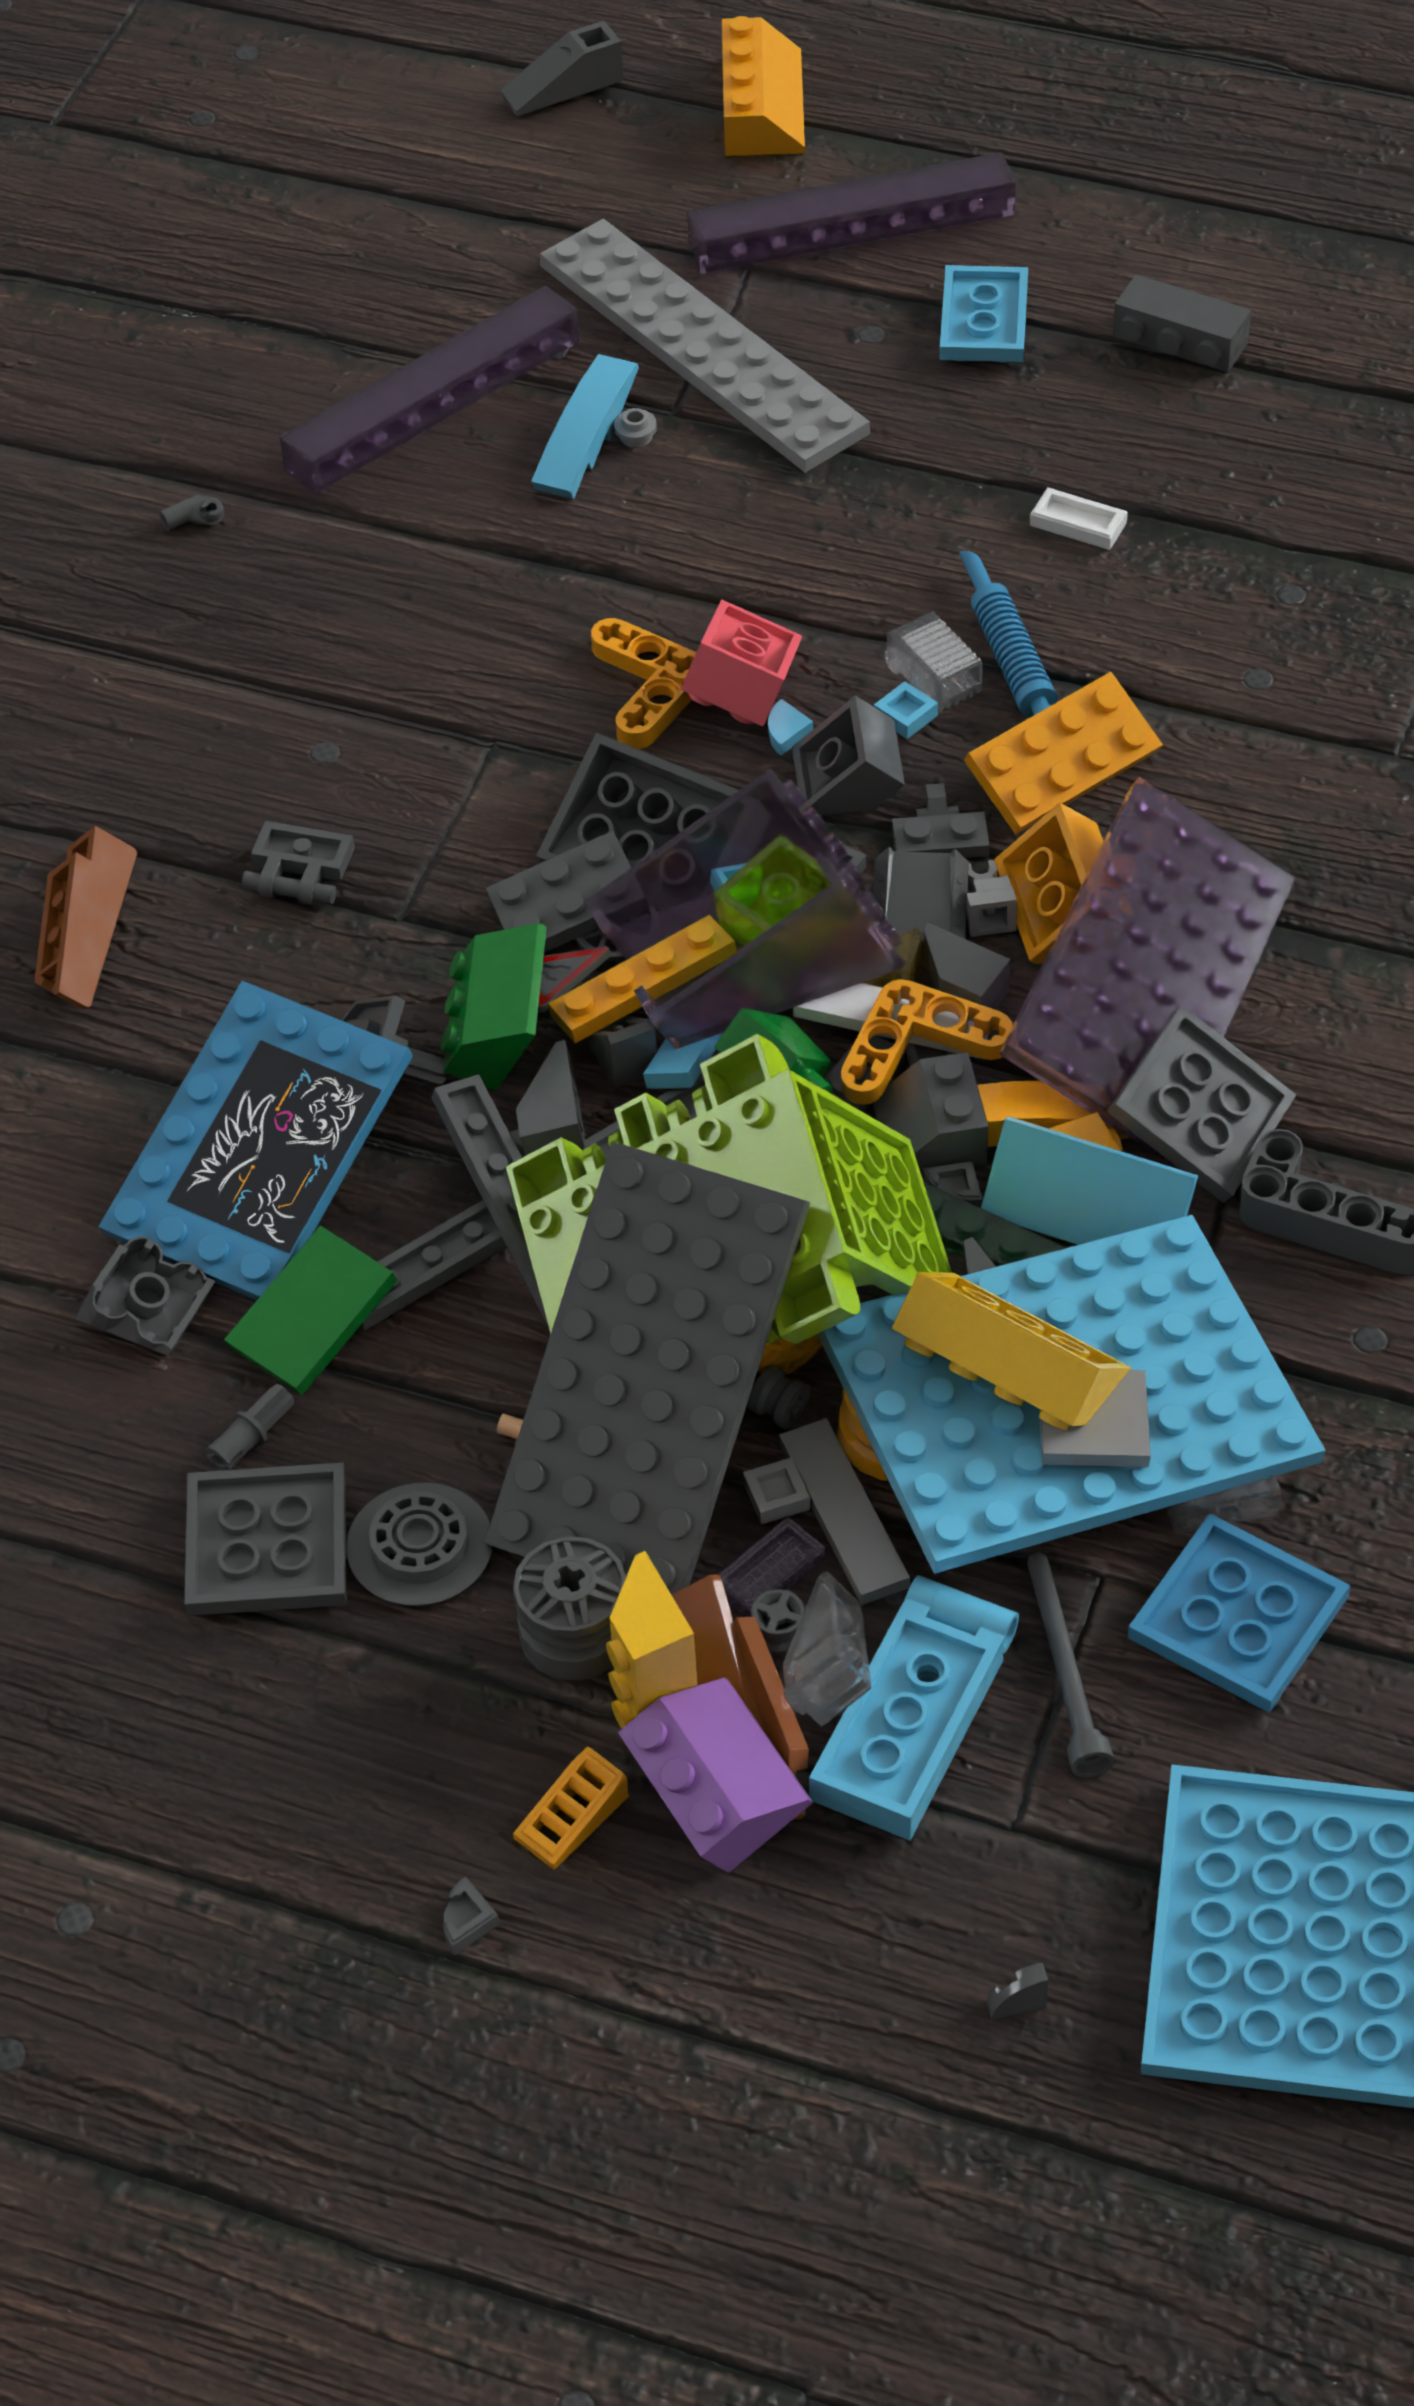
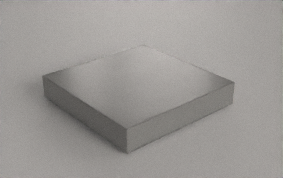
[1040,1370,1151,1467]

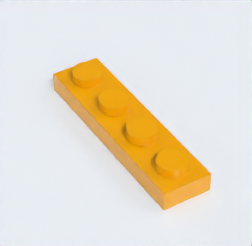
[548,914,737,1044]

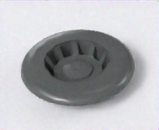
[346,1482,493,1606]

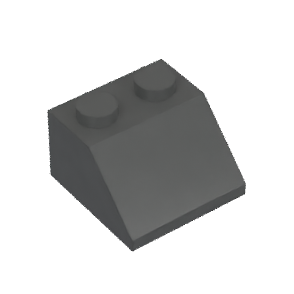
[792,696,905,816]
[872,1052,988,1174]

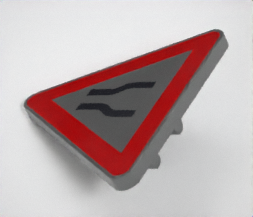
[538,946,611,1013]

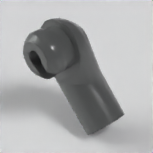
[159,495,224,531]

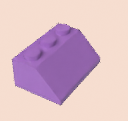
[618,1678,813,1873]

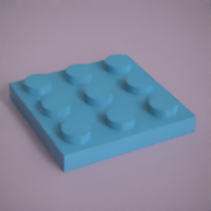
[1128,1513,1350,1713]

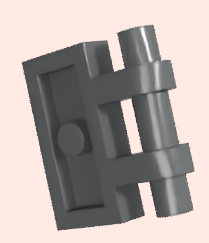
[242,821,355,906]

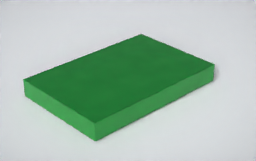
[224,1225,398,1396]

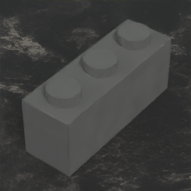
[1113,274,1251,372]

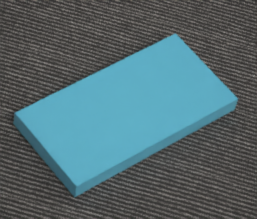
[980,1116,1198,1245]

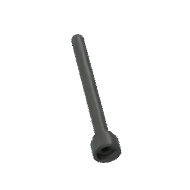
[1027,1552,1115,1778]

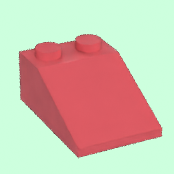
[680,599,802,727]

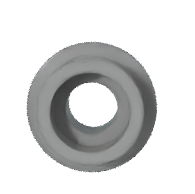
[614,408,657,448]

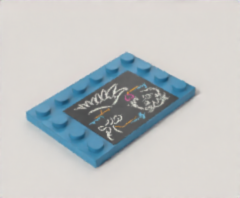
[98,981,413,1301]

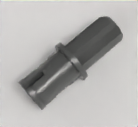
[205,1384,295,1471]

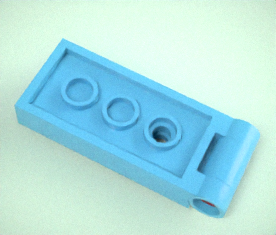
[809,1575,1019,1841]

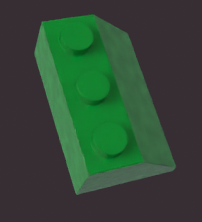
[440,923,547,1090]

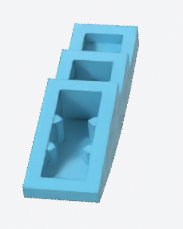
[531,354,639,499]

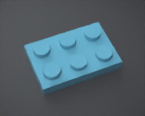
[939,265,1028,363]

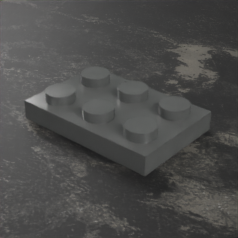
[486,831,649,953]

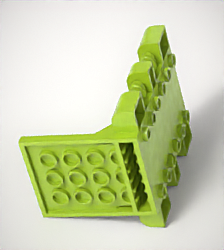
[506,1034,952,1344]

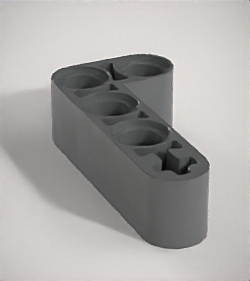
[1239,1129,1414,1275]

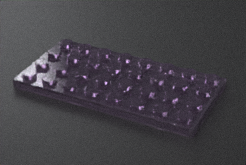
[999,777,1295,1159]

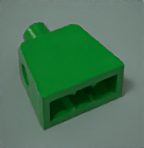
[714,1008,833,1094]

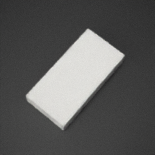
[1030,487,1127,550]

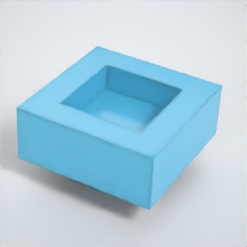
[874,681,938,739]

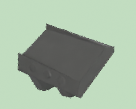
[870,847,969,954]
[75,1237,216,1356]

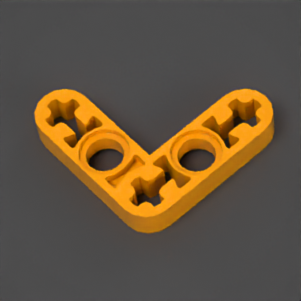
[591,618,696,749]
[841,979,1013,1105]

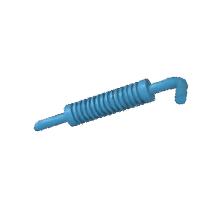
[959,550,1058,718]

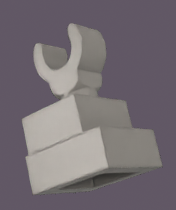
[966,860,1017,937]

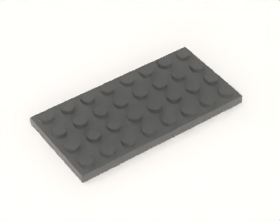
[484,1141,810,1594]

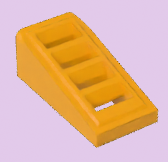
[513,1746,629,1870]

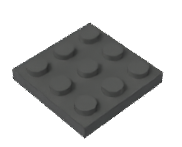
[1107,1004,1296,1203]
[184,1462,346,1616]

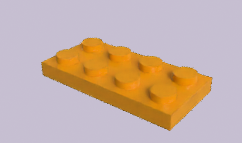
[964,672,1163,835]

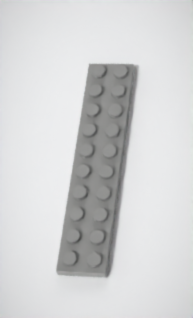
[540,219,870,473]

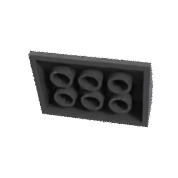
[536,732,770,923]

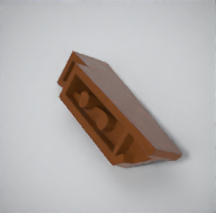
[34,826,137,1009]
[671,1574,809,1820]

